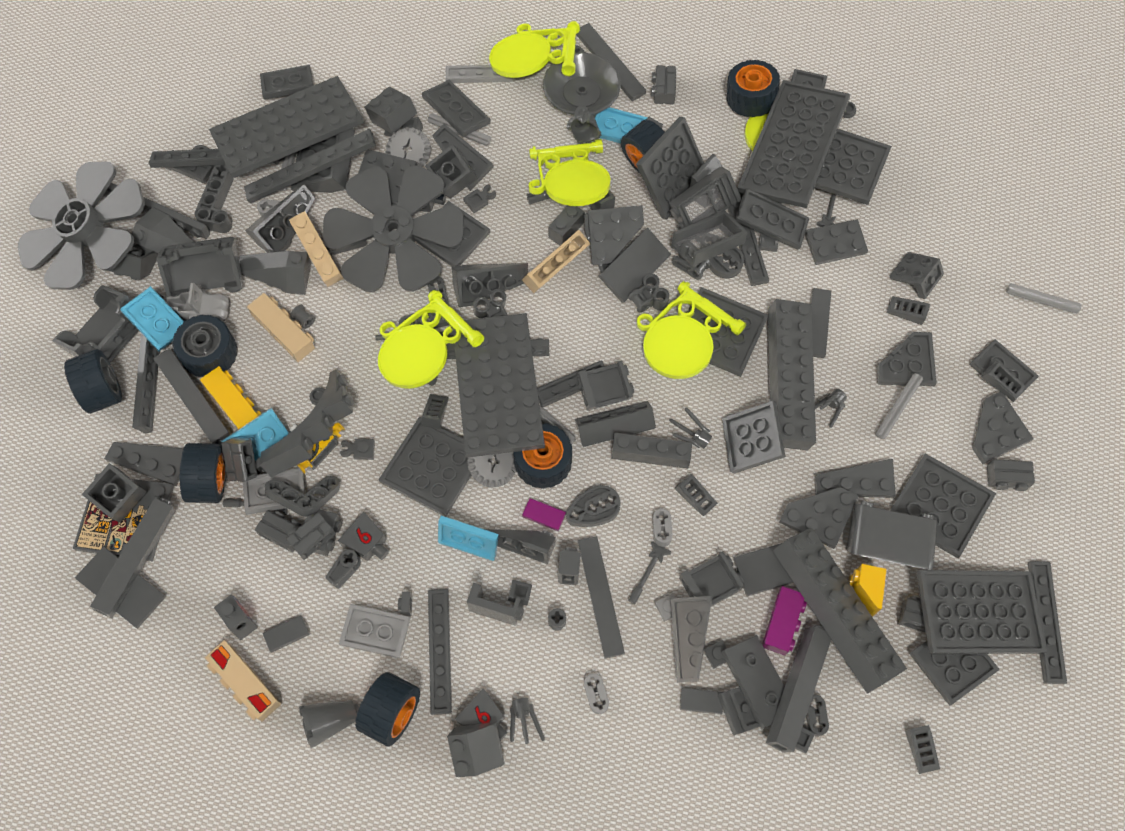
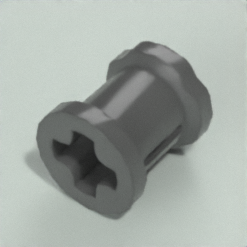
[290,305,315,329]
[548,608,567,631]

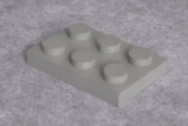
[243,468,305,515]
[339,604,411,659]

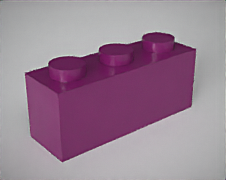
[762,586,807,656]

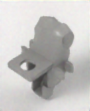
[165,283,229,322]

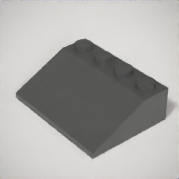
[291,128,355,193]

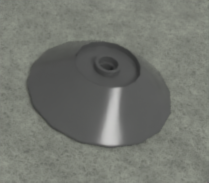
[543,52,621,115]

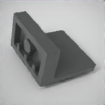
[890,252,944,299]

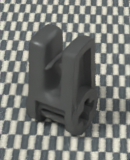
[672,254,711,280]
[325,550,361,589]

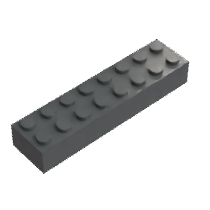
[768,299,816,451]
[773,528,907,694]

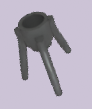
[815,389,847,428]
[669,407,712,449]
[510,698,545,744]

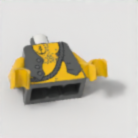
[289,423,345,474]

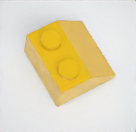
[848,564,887,617]

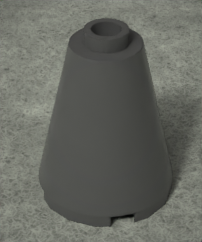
[299,700,359,748]

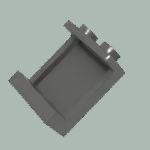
[576,360,634,411]
[679,551,744,607]
[467,583,524,626]

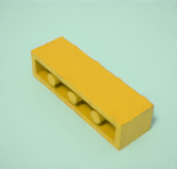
[200,366,261,430]

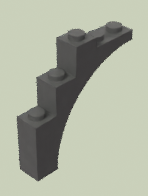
[260,369,354,477]

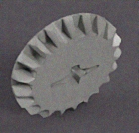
[385,127,431,167]
[468,452,516,487]

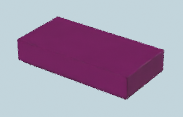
[522,498,566,532]

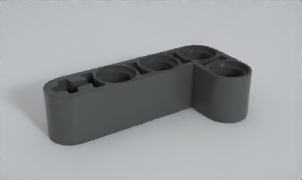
[194,165,234,233]

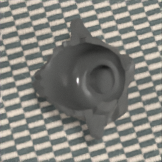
[567,105,602,144]

